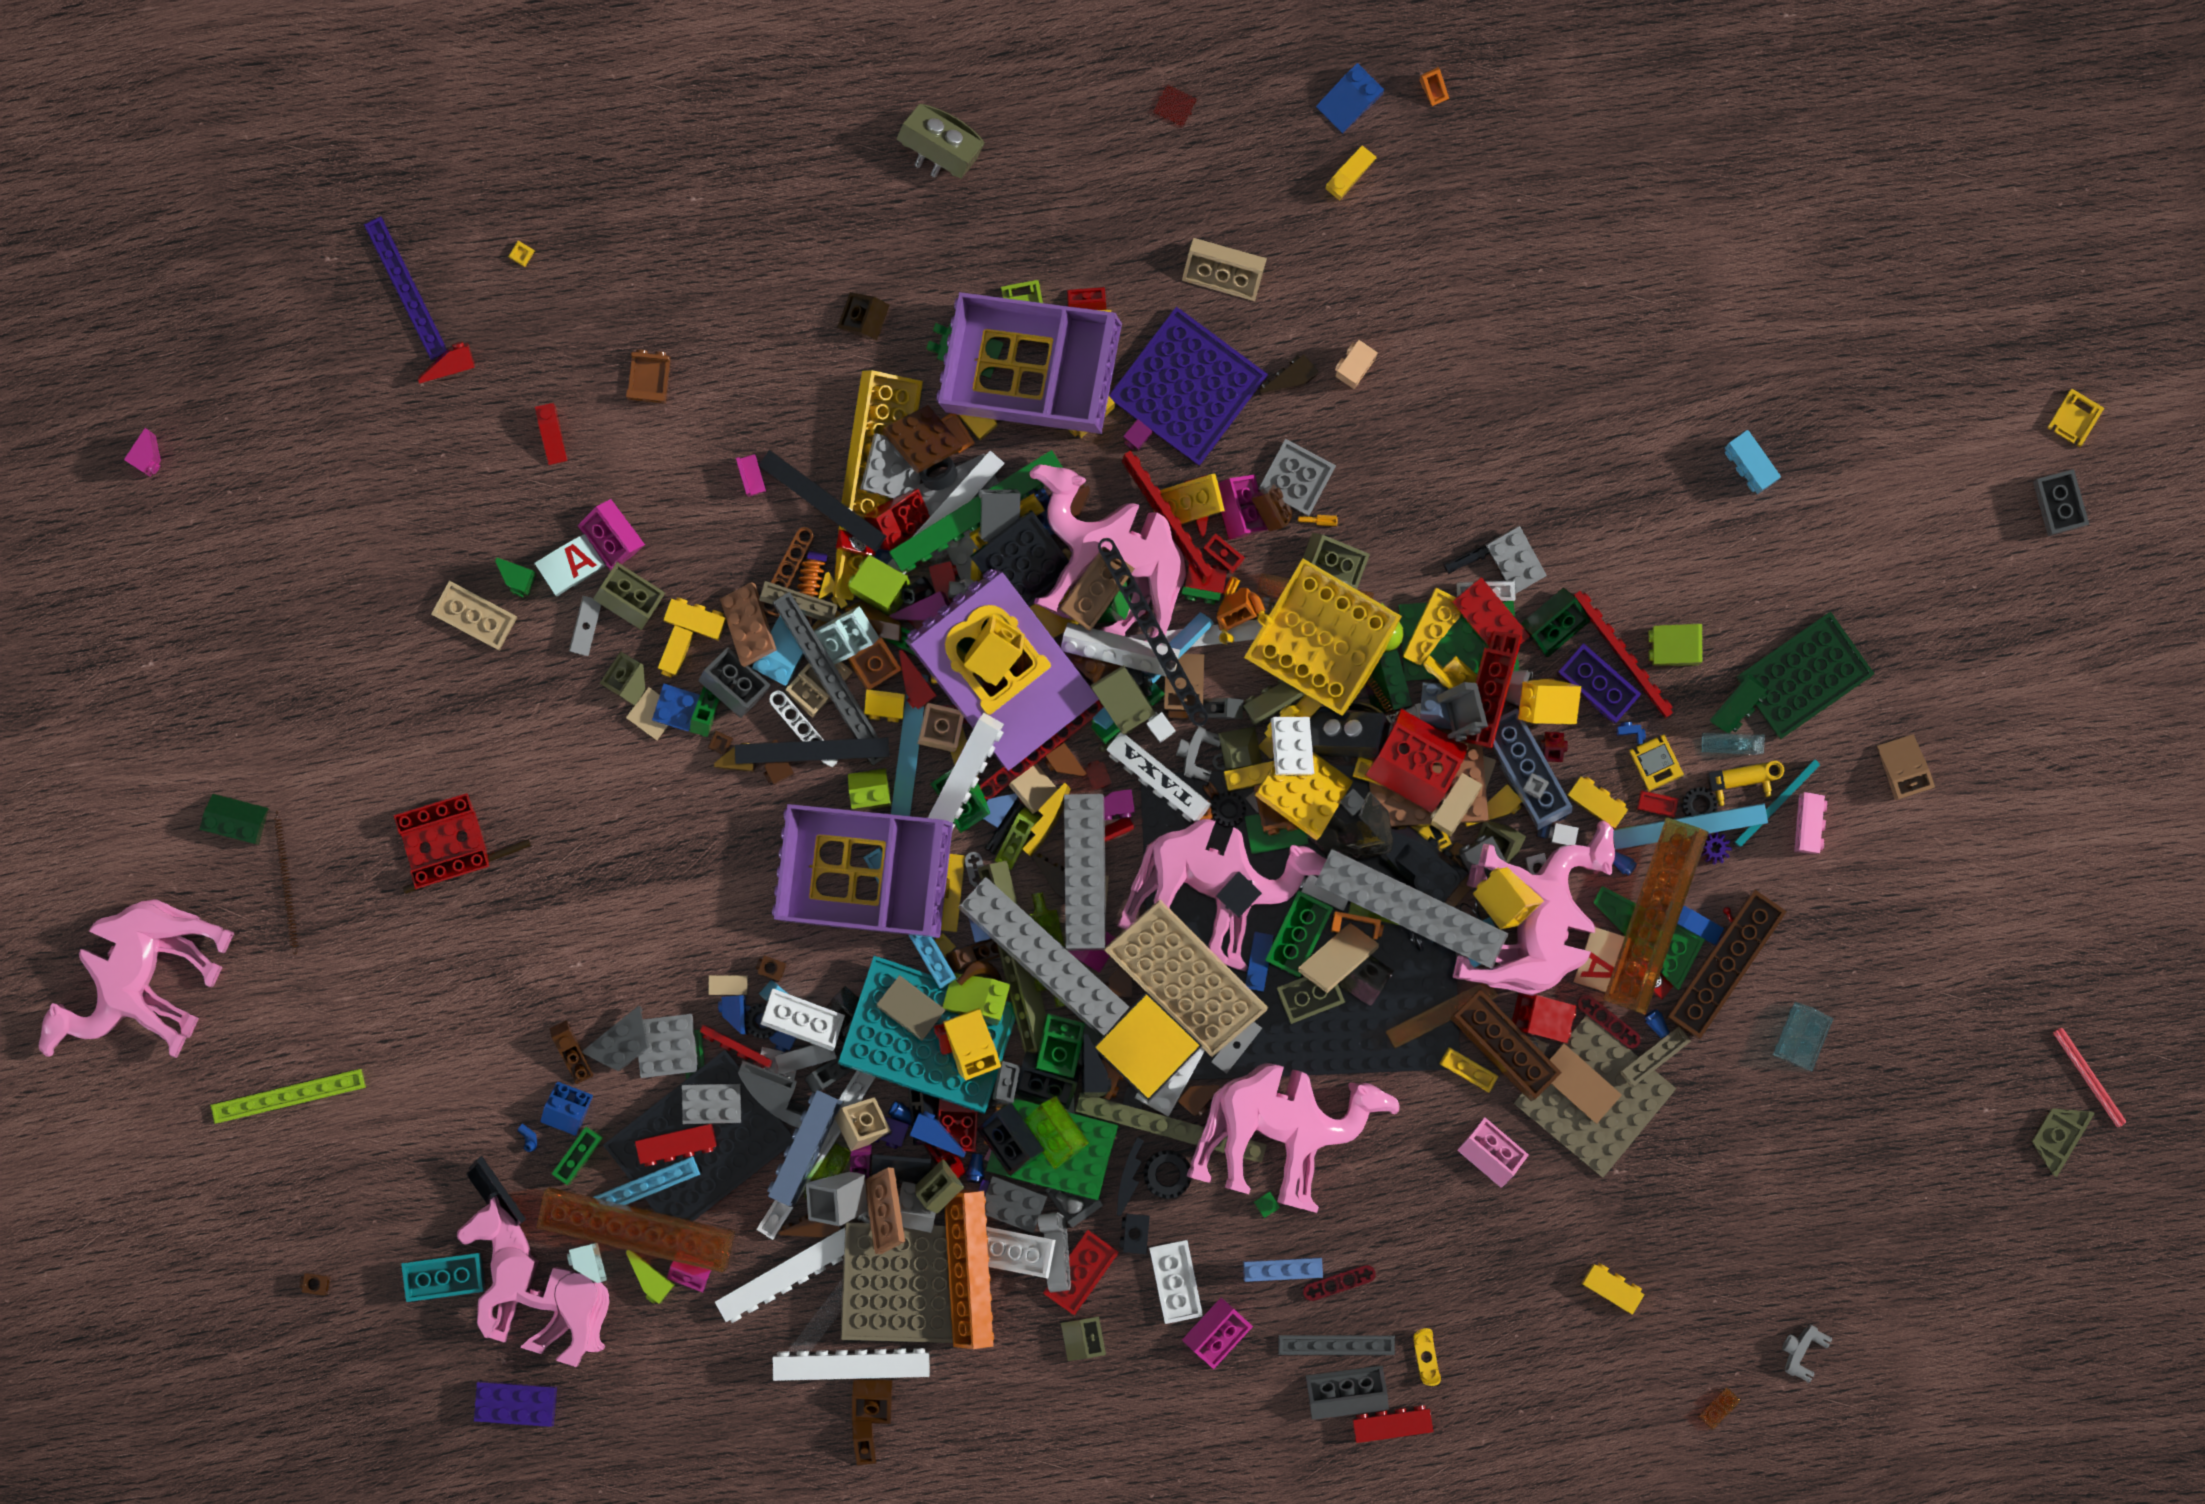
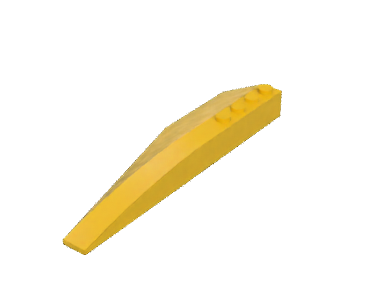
[834,370,923,601]

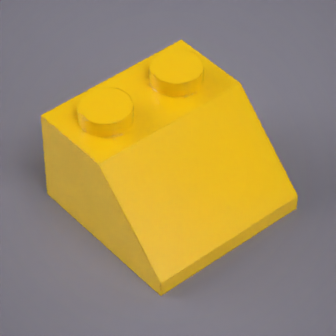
[864,689,906,723]

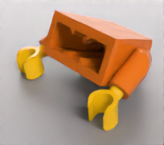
[1216,588,1273,645]

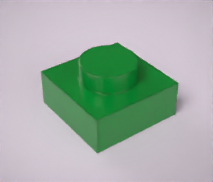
[1254,1191,1280,1218]

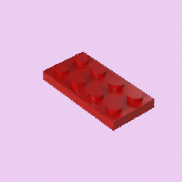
[1452,577,1530,647]
[1043,1230,1119,1316]

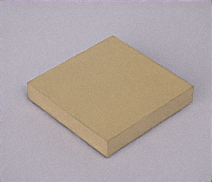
[626,687,668,741]
[1009,764,1058,814]

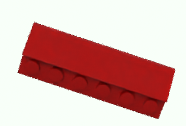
[1464,631,1522,748]

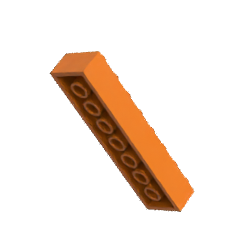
[945,1190,994,1349]

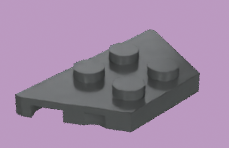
[582,1006,649,1071]

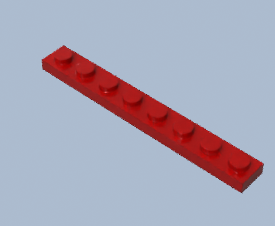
[1122,450,1213,585]
[1573,591,1673,719]

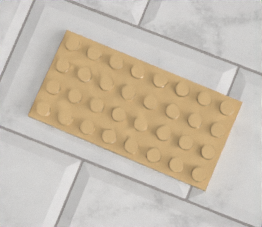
[1104,900,1268,1057]

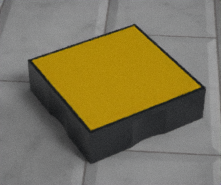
[1094,992,1202,1103]

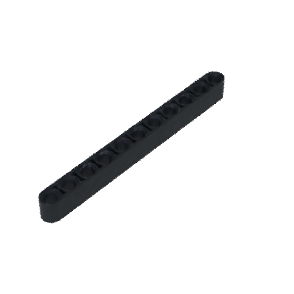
[1098,538,1208,726]

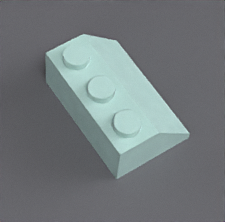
[567,1243,607,1283]

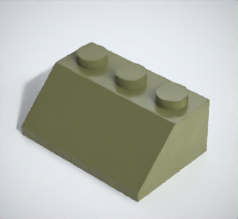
[593,562,665,630]
[1243,679,1305,727]

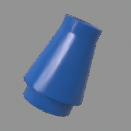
[1613,851,1637,876]
[1644,1009,1670,1039]
[887,1100,911,1125]
[965,1154,984,1183]

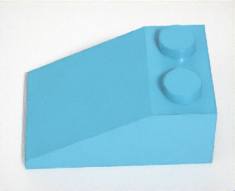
[752,616,804,686]

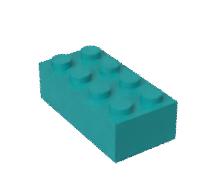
[401,1253,486,1302]

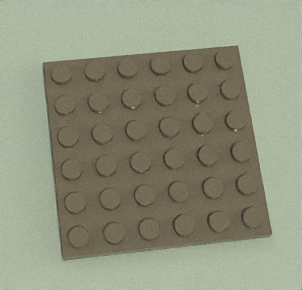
[1513,1015,1677,1178]
[840,1222,953,1343]

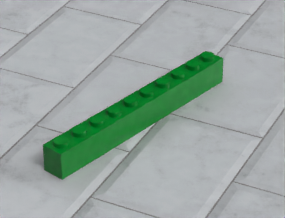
[889,450,1063,573]

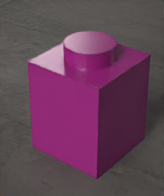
[1123,419,1153,451]

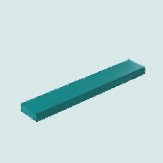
[1733,760,1820,847]

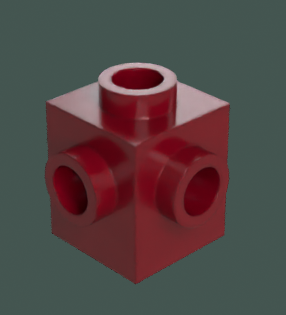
[1540,732,1568,762]

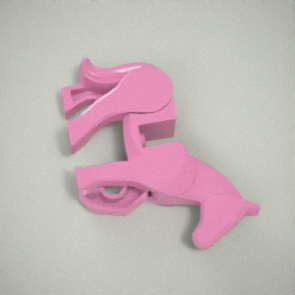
[457,1194,609,1367]

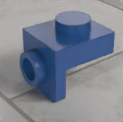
[1616,722,1646,745]

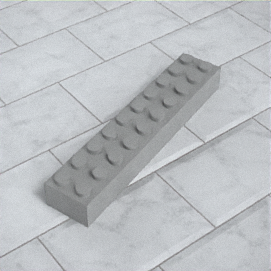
[1315,849,1509,968]
[958,877,1129,1037]

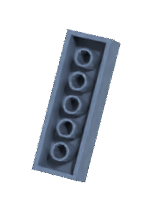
[1492,709,1572,830]
[767,1090,843,1207]

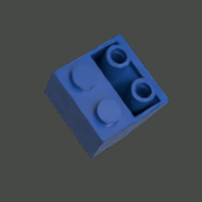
[540,1081,593,1136]

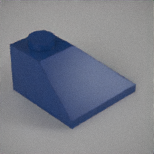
[718,995,748,1035]

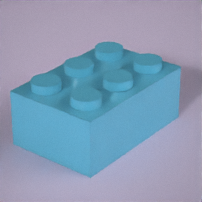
[1725,430,1781,495]

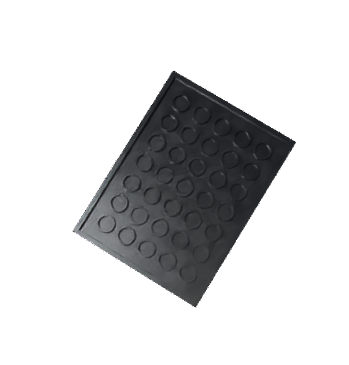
[603,1049,794,1236]

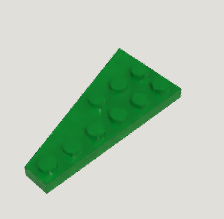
[1593,886,1705,990]

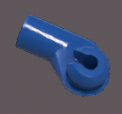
[517,1124,537,1152]

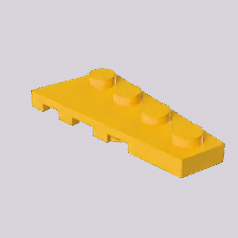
[1402,588,1461,665]

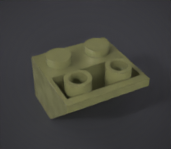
[915,1159,964,1213]
[1061,1316,1106,1361]

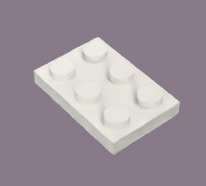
[1271,717,1314,775]

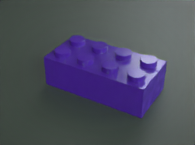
[1557,643,1641,724]
[474,1381,557,1427]

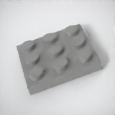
[860,434,921,499]
[1258,439,1336,517]
[638,1014,698,1078]

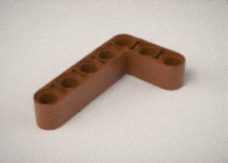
[761,527,814,627]

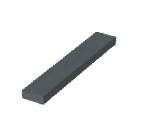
[1278,1335,1395,1355]

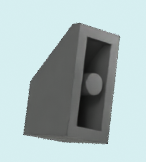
[1199,698,1244,720]

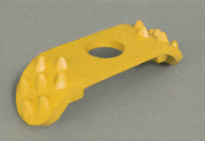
[1414,1328,1441,1386]

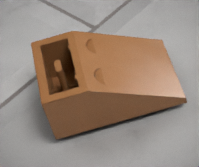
[1164,654,1204,711]
[1877,734,1935,801]

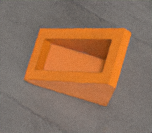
[1419,67,1449,106]

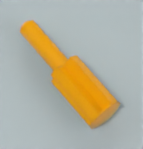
[1298,515,1337,526]
[1217,576,1240,612]

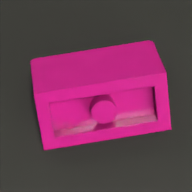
[736,454,766,497]
[667,1251,713,1293]

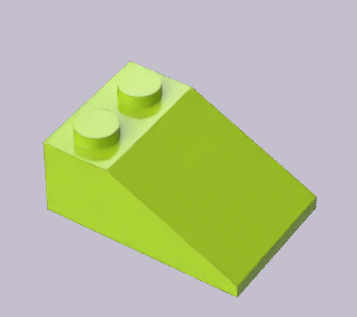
[942,973,1010,1026]

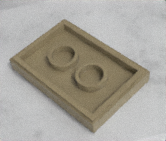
[876,975,945,1041]

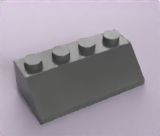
[1306,1366,1389,1420]

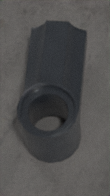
[901,576,935,605]

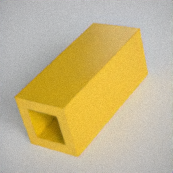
[658,625,694,678]

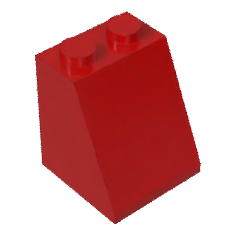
[1512,992,1576,1043]

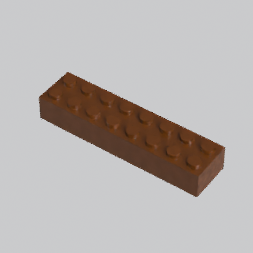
[1666,890,1787,1039]

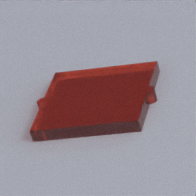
[1153,84,1197,127]

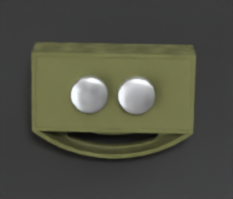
[896,104,984,179]

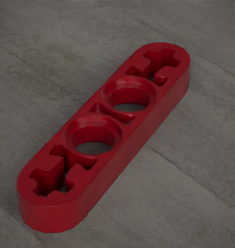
[1577,995,1640,1048]
[1303,1265,1376,1301]

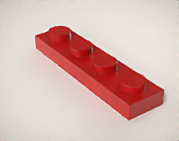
[700,1025,773,1069]

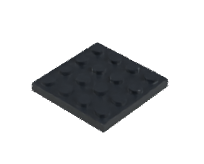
[970,510,1069,606]

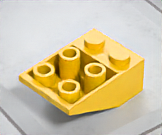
[943,1008,1001,1080]

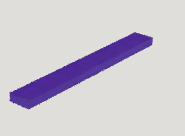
[364,216,447,360]

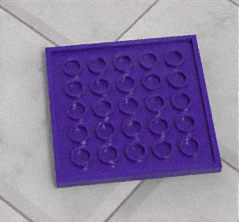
[1109,306,1268,466]

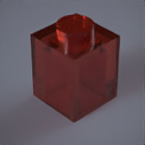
[1085,760,1112,791]

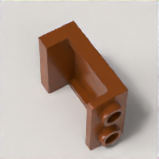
[626,349,671,404]
[1254,785,1299,835]

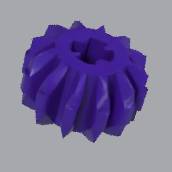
[1698,832,1732,865]

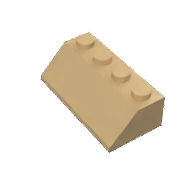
[1182,238,1267,301]

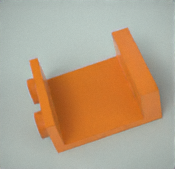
[1330,911,1384,940]

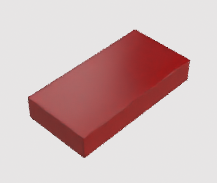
[1637,790,1679,818]

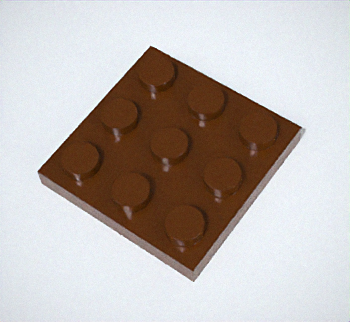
[883,405,963,473]

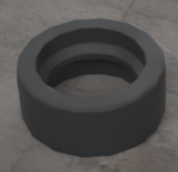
[919,457,957,491]

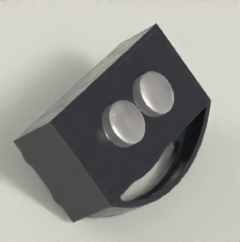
[1310,701,1391,762]

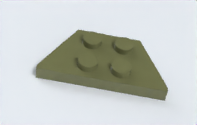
[2031,1108,2095,1177]

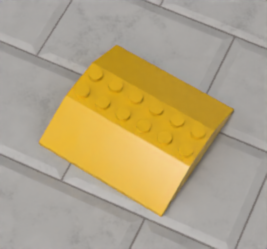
[1244,559,1402,716]

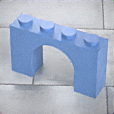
[1243,1257,1323,1282]

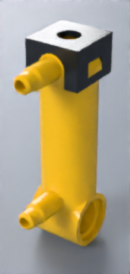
[1707,761,1784,806]

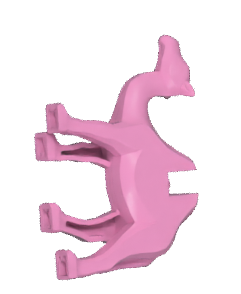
[1030,464,1187,645]
[1117,819,1327,972]
[1453,821,1615,996]
[39,899,234,1058]
[1187,1063,1399,1213]

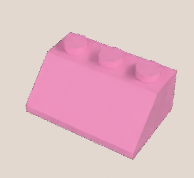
[1794,792,1827,854]
[1457,1117,1529,1188]

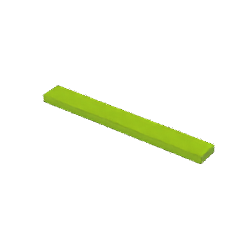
[210,1069,366,1124]

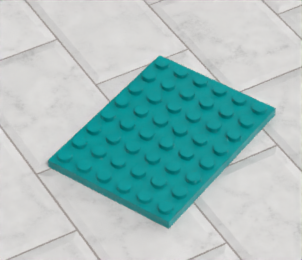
[838,956,1016,1114]

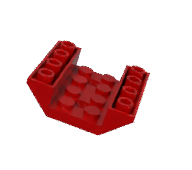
[1365,708,1468,813]
[394,793,490,889]

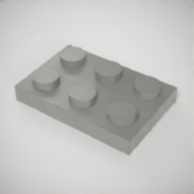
[1485,525,1547,594]
[682,1084,741,1124]

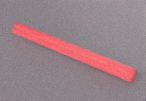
[2053,1028,2126,1127]

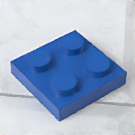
[652,684,700,732]

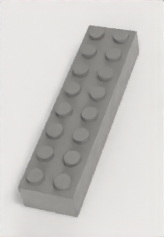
[1064,794,1106,951]

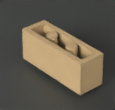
[1430,773,1482,837]

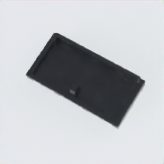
[466,1156,526,1226]

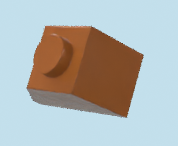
[1045,743,1087,777]

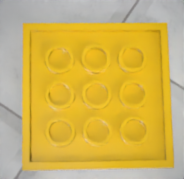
[1255,752,1353,840]

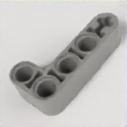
[1038,1213,1071,1293]

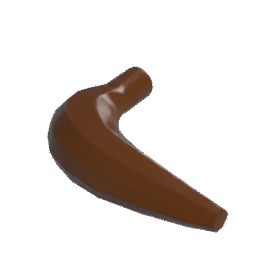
[956,960,1002,986]

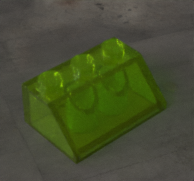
[1024,1096,1089,1170]

